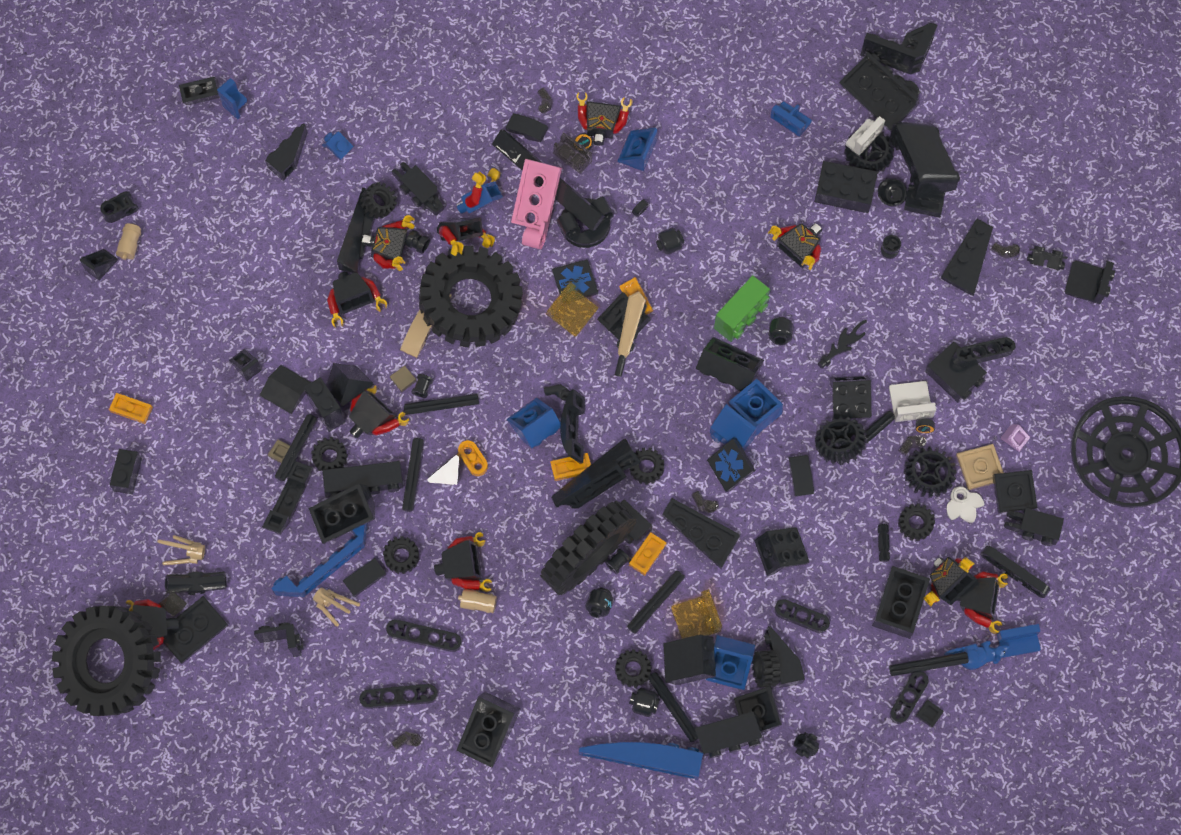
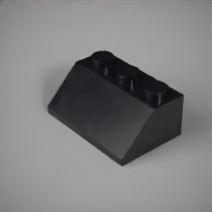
[696,337,764,391]
[308,483,375,544]
[695,711,765,758]

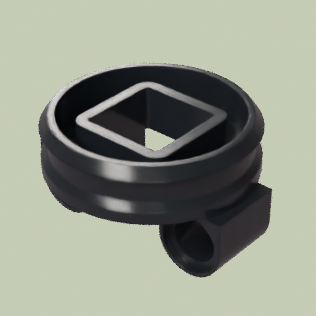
[557,197,614,248]

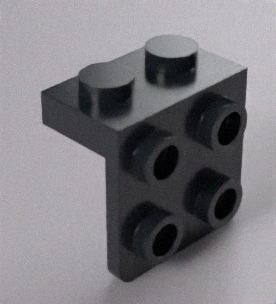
[1064,260,1115,304]
[254,622,304,657]

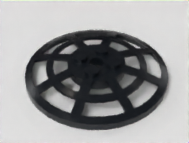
[1071,396,1181,508]

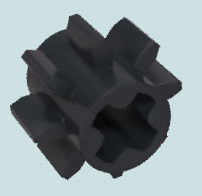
[794,732,819,758]

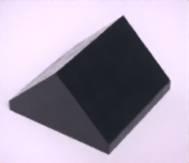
[326,363,374,406]

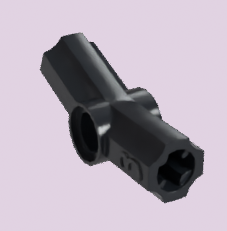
[165,571,227,595]

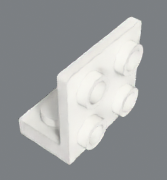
[889,381,936,422]

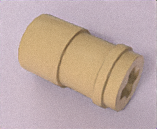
[116,223,141,260]
[458,589,497,613]

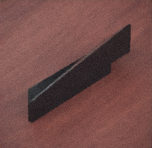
[337,187,375,273]
[551,439,641,509]

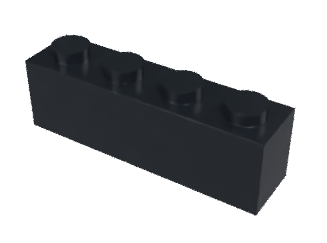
[322,461,404,498]

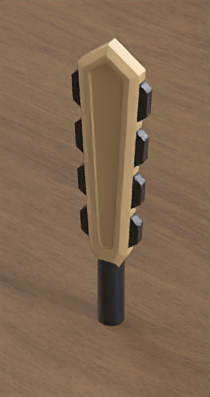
[614,291,647,377]

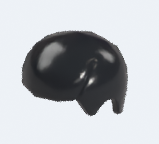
[878,178,908,207]

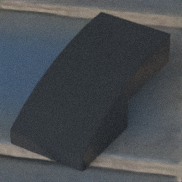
[506,113,549,142]
[788,455,814,496]

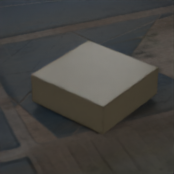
[390,365,417,393]
[268,439,290,463]

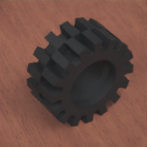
[360,182,397,219]
[311,437,348,471]
[629,448,664,485]
[898,503,935,541]
[383,536,419,574]
[615,649,651,688]
[752,650,781,688]

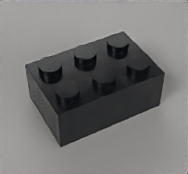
[814,161,878,213]
[872,566,930,639]

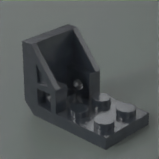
[860,23,938,75]

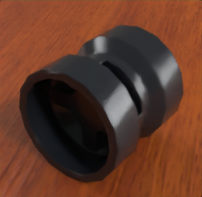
[405,229,431,254]
[880,235,901,259]

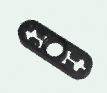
[774,599,830,633]
[890,671,929,724]

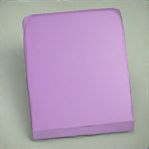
[1001,424,1030,452]

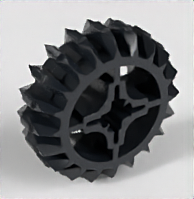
[844,131,894,174]
[815,416,867,465]
[903,446,957,498]

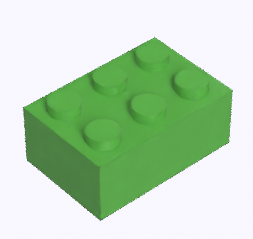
[714,275,770,342]

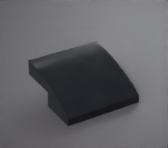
[597,292,651,340]

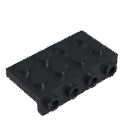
[839,52,920,132]

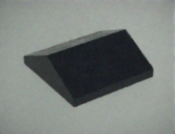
[260,365,311,414]
[734,686,782,732]

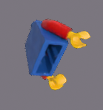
[457,168,503,214]

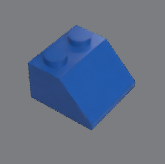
[728,379,783,436]
[506,398,560,448]
[710,404,756,451]
[706,635,756,690]

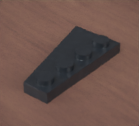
[940,219,993,296]
[662,498,740,569]

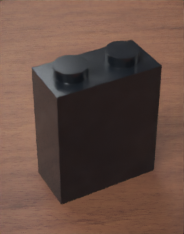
[925,342,987,403]
[304,377,345,432]
[663,634,716,685]

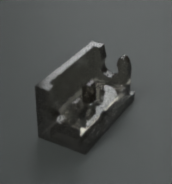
[552,133,592,174]

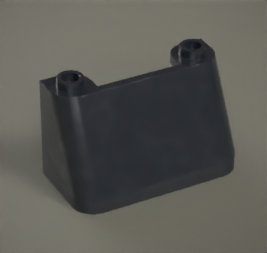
[889,122,960,200]

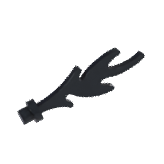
[818,320,867,369]

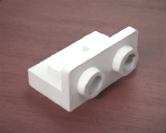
[846,116,885,155]

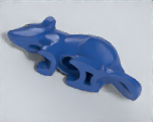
[944,641,1009,670]

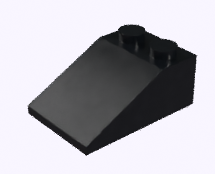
[456,692,521,768]

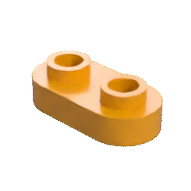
[458,440,488,476]

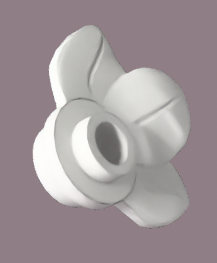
[946,487,984,523]

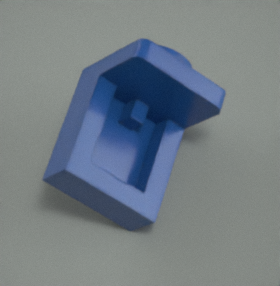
[322,131,354,160]

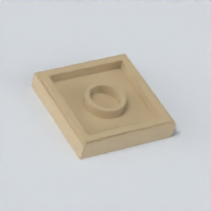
[956,444,1004,490]

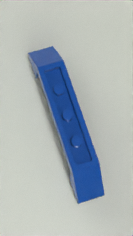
[271,523,367,597]

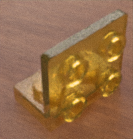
[546,282,598,337]
[671,589,722,639]

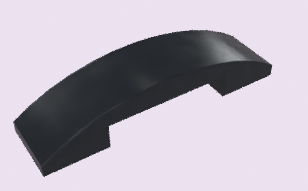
[560,389,585,464]
[262,461,313,535]

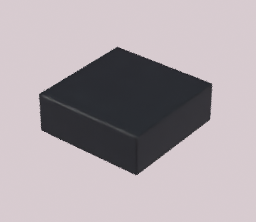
[916,699,944,728]

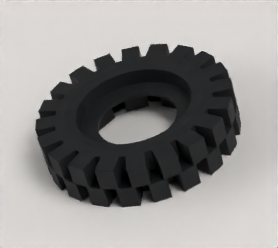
[419,246,523,347]
[540,501,636,595]
[52,606,161,716]

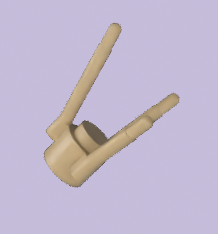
[157,535,205,565]
[313,587,360,627]

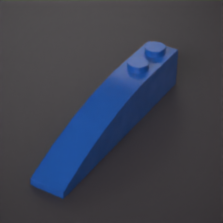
[579,742,703,780]

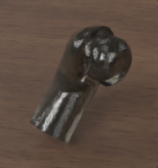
[537,88,553,114]

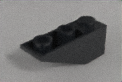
[265,123,308,181]
[764,626,805,688]

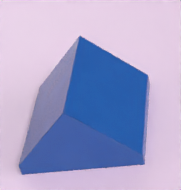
[617,128,658,171]

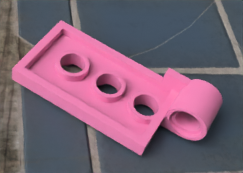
[511,159,562,250]

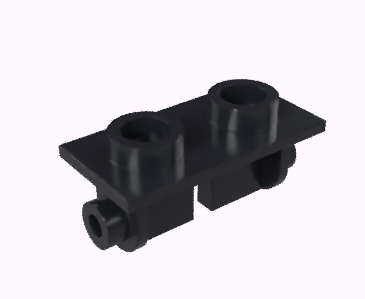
[1026,246,1068,271]

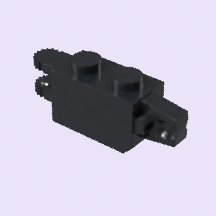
[391,162,444,215]

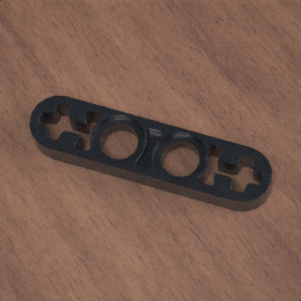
[952,337,1016,367]
[980,545,1050,598]
[386,619,462,652]
[359,684,438,709]

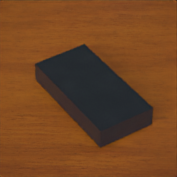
[343,558,387,597]

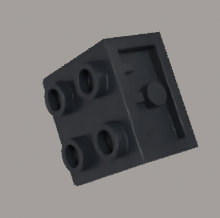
[829,376,872,419]
[754,527,809,576]

